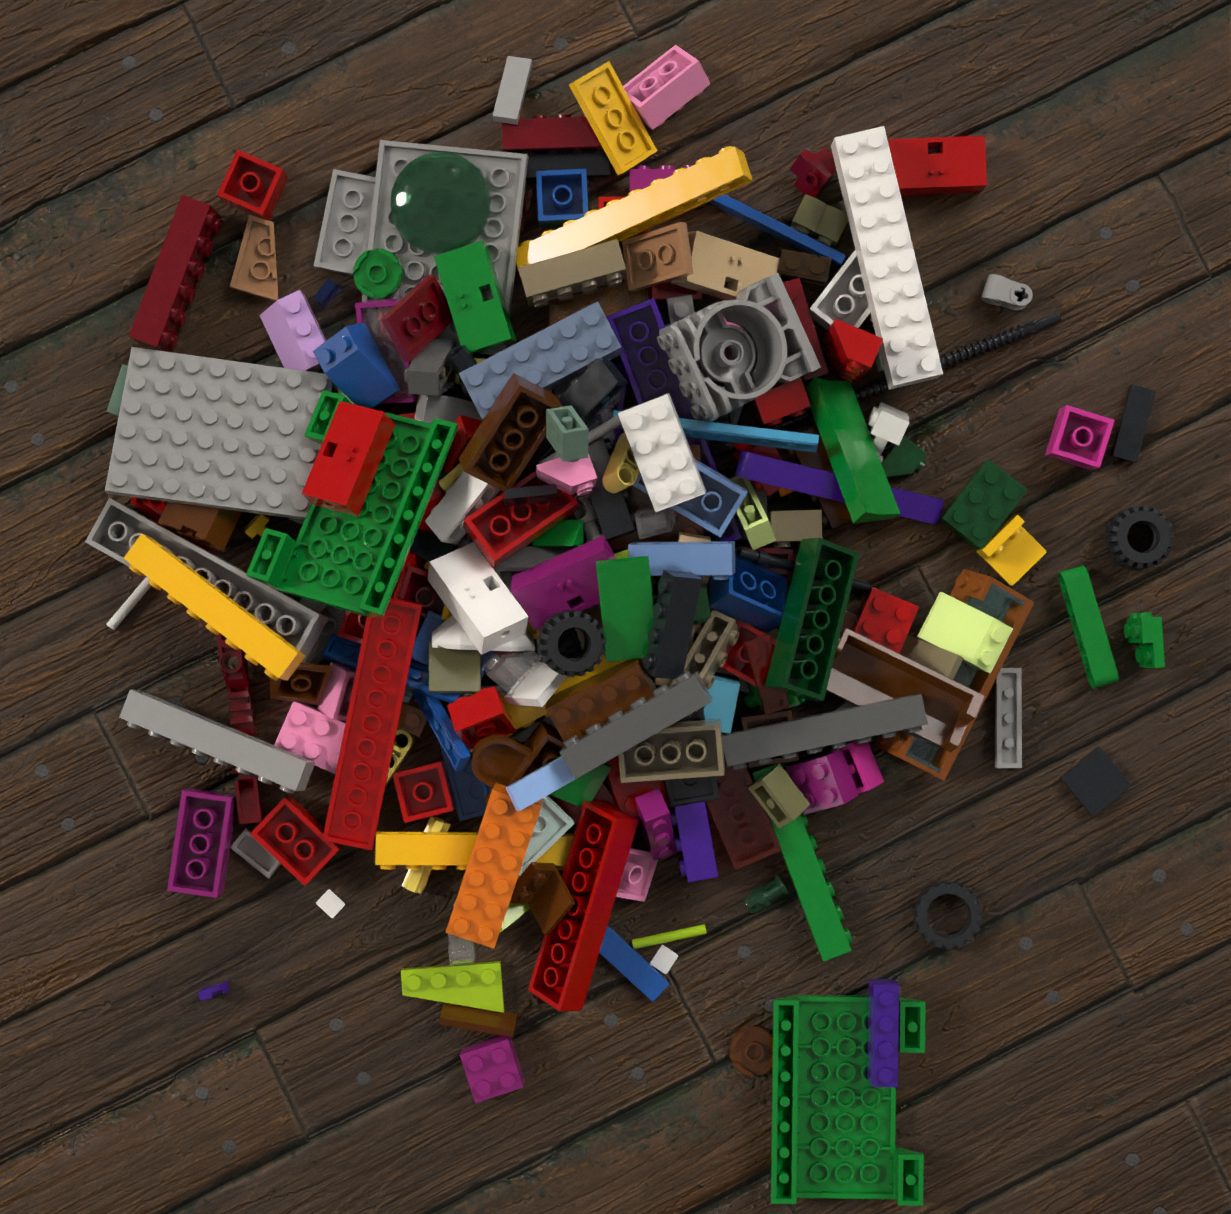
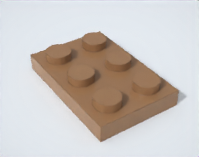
[622,222,693,291]

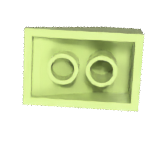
[917,592,1013,674]

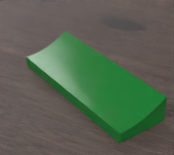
[805,377,900,524]

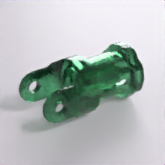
[743,875,789,913]

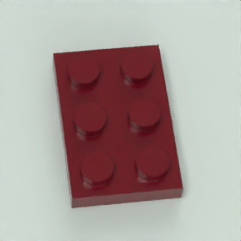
[381,275,453,362]

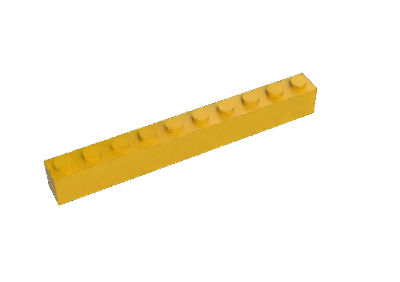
[516,146,753,274]

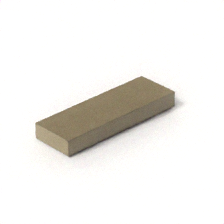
[899,635,964,680]

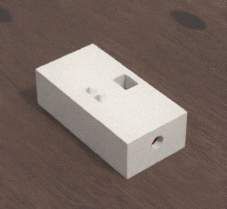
[428,542,528,655]

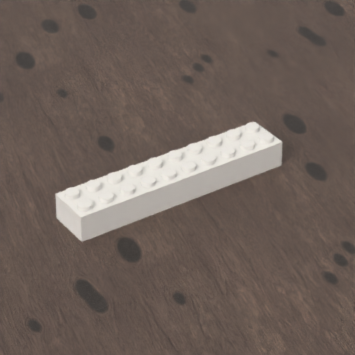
[831,126,943,390]

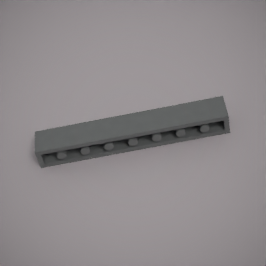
[722,694,928,770]

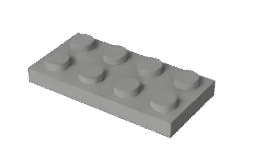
[314,169,376,276]

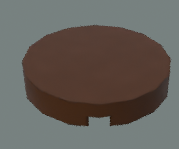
[729,1025,773,1077]

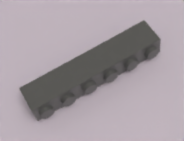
[559,671,713,779]

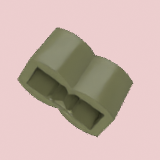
[791,194,848,247]

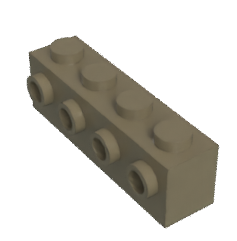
[670,610,739,717]

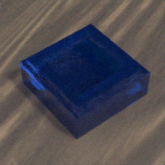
[314,279,340,308]

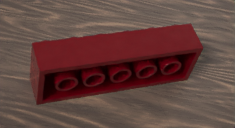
[129,194,222,352]

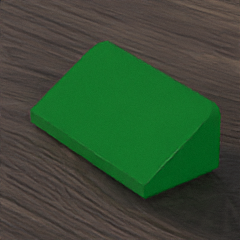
[532,520,584,546]

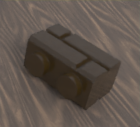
[777,249,831,288]

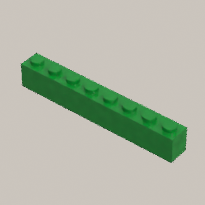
[751,763,853,962]

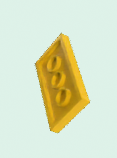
[569,61,657,175]

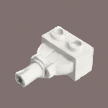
[868,402,910,462]

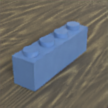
[628,541,735,580]

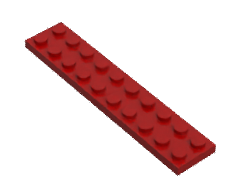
[322,597,423,851]

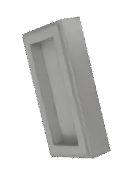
[230,827,281,879]

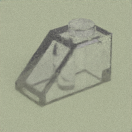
[635,506,677,539]

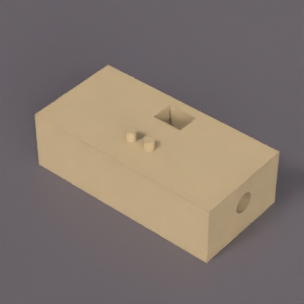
[671,231,780,301]

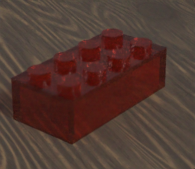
[705,762,781,870]

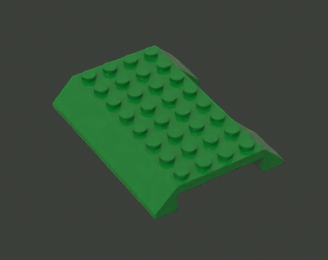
[246,390,459,618]
[771,995,926,1206]

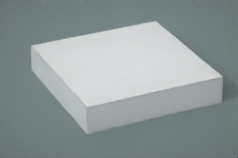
[504,662,567,707]

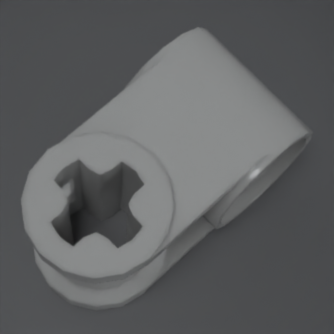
[981,274,1033,311]

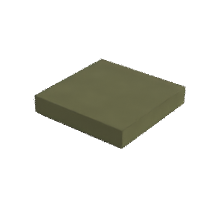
[428,642,481,694]

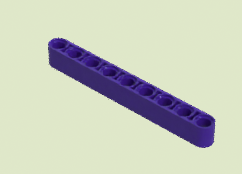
[735,450,944,525]

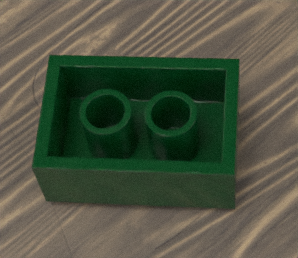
[939,459,1028,551]

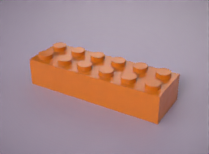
[445,783,544,948]

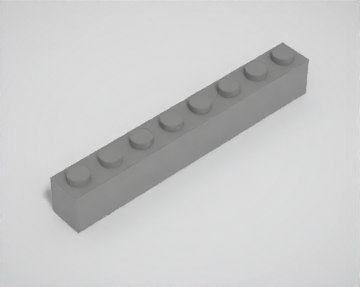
[119,689,315,794]

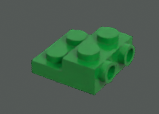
[1124,612,1165,668]

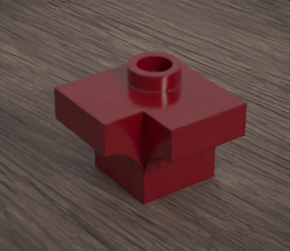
[789,147,837,198]

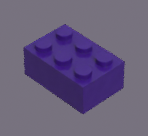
[669,801,718,882]

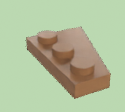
[230,215,279,301]

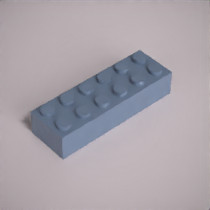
[459,301,623,420]

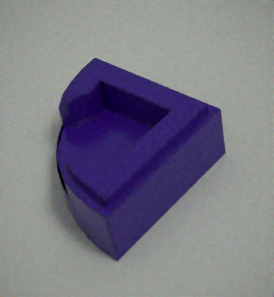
[198,981,230,1001]

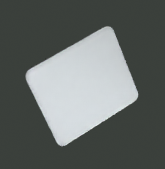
[316,889,345,918]
[650,945,678,974]

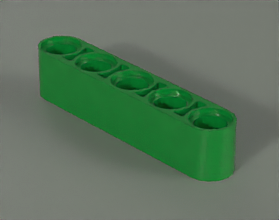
[1058,565,1119,689]

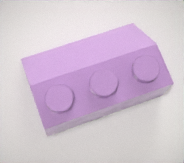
[259,290,326,372]

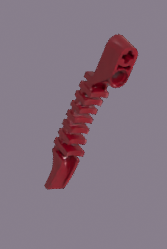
[217,633,263,824]

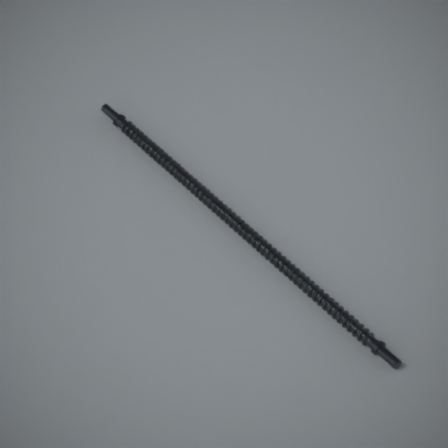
[709,312,1061,459]

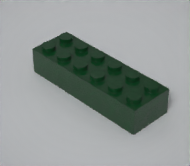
[765,538,860,701]

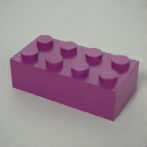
[167,788,237,898]

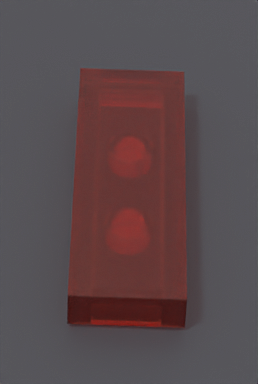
[743,634,790,715]

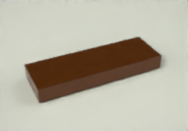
[439,1003,517,1037]

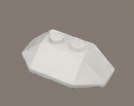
[431,615,535,651]

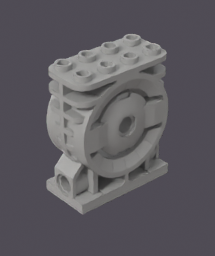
[657,273,821,422]

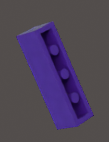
[867,979,899,1087]

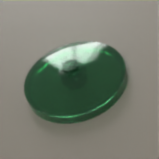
[390,152,491,255]

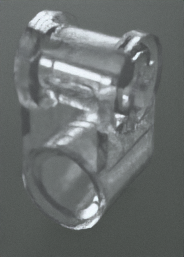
[448,934,475,966]

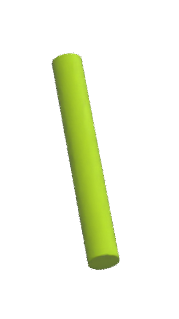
[632,924,707,949]

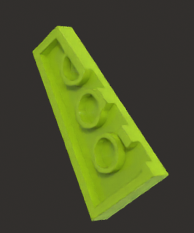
[401,961,505,1013]

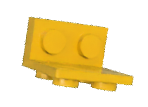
[976,515,1046,586]

